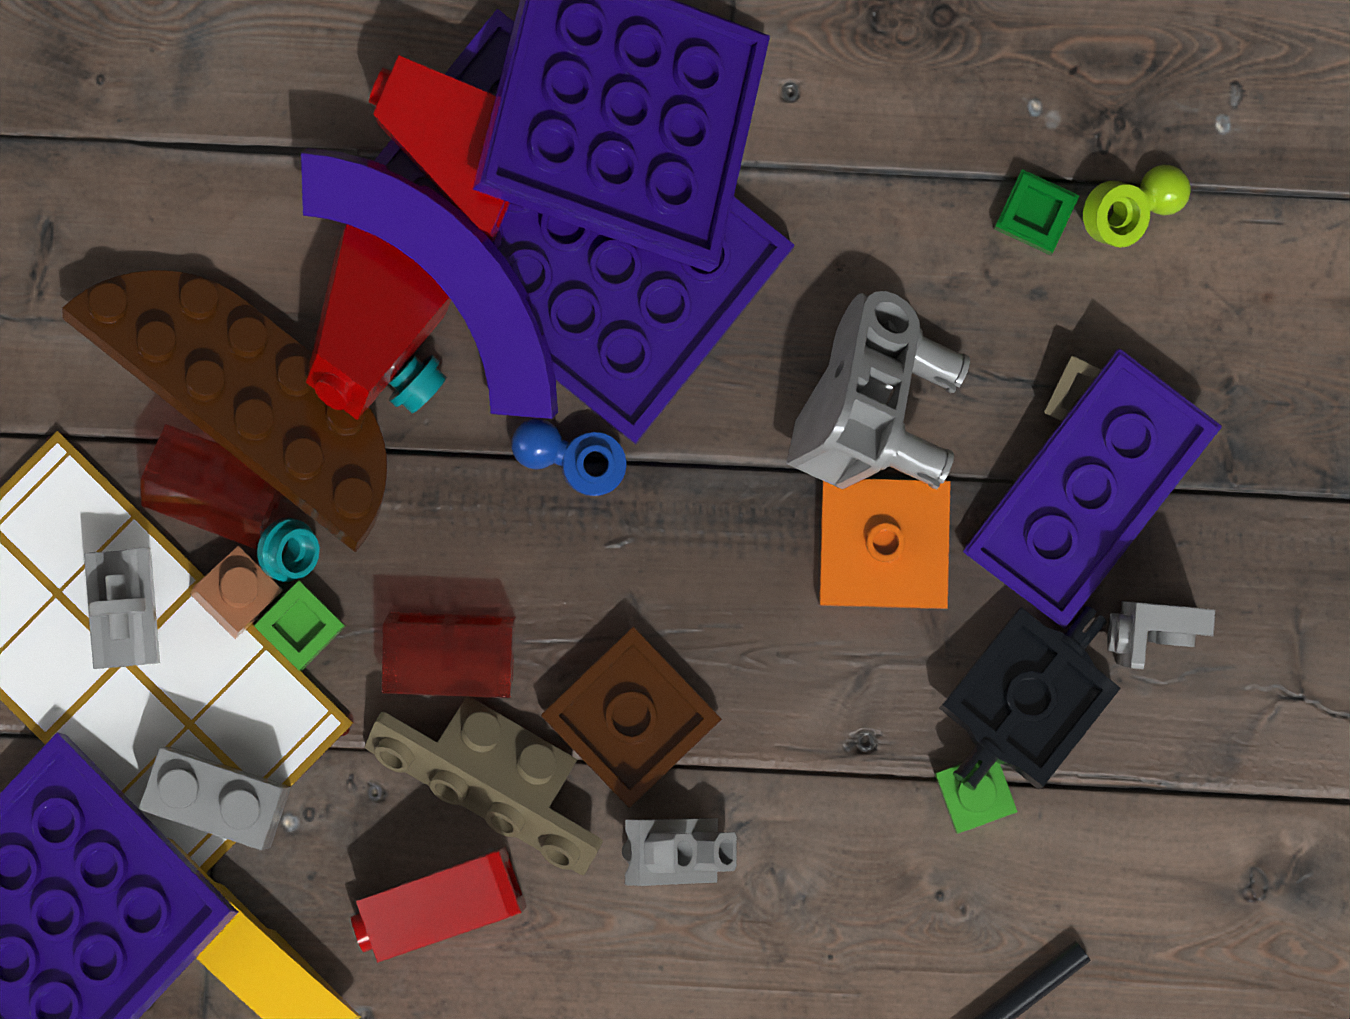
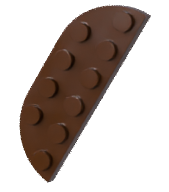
[62,270,387,553]

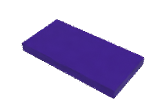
[963,347,1222,629]

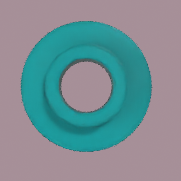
[389,355,447,414]
[257,518,320,582]

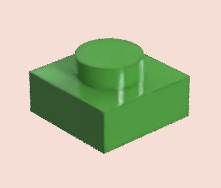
[254,580,346,671]
[934,762,1018,834]

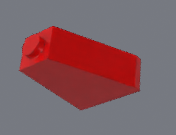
[369,55,510,242]
[306,224,452,420]
[351,846,527,963]

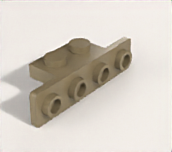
[365,695,603,875]

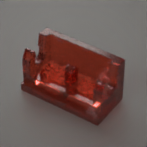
[141,424,282,549]
[382,612,516,698]

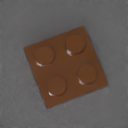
[541,627,722,808]

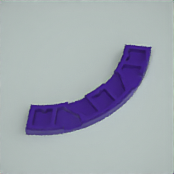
[301,148,558,419]

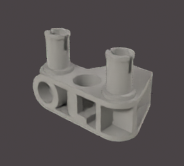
[786,291,970,490]

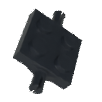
[939,606,1121,790]

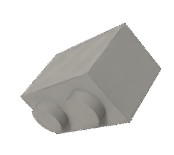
[139,747,291,850]

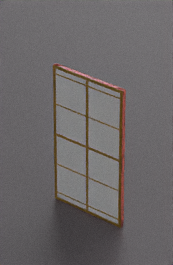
[0,431,354,874]

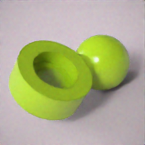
[1083,165,1191,247]

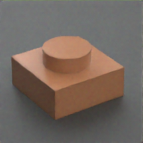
[190,546,283,639]

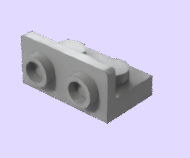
[1107,601,1215,669]

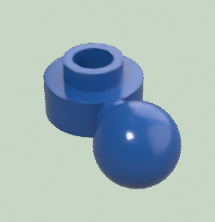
[511,419,626,496]

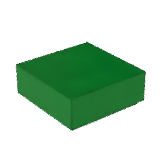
[994,169,1079,256]

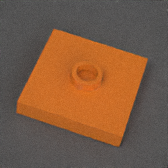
[819,479,951,609]

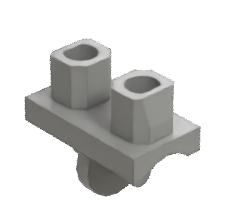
[84,547,160,669]
[622,818,737,886]

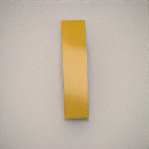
[166,837,361,1019]

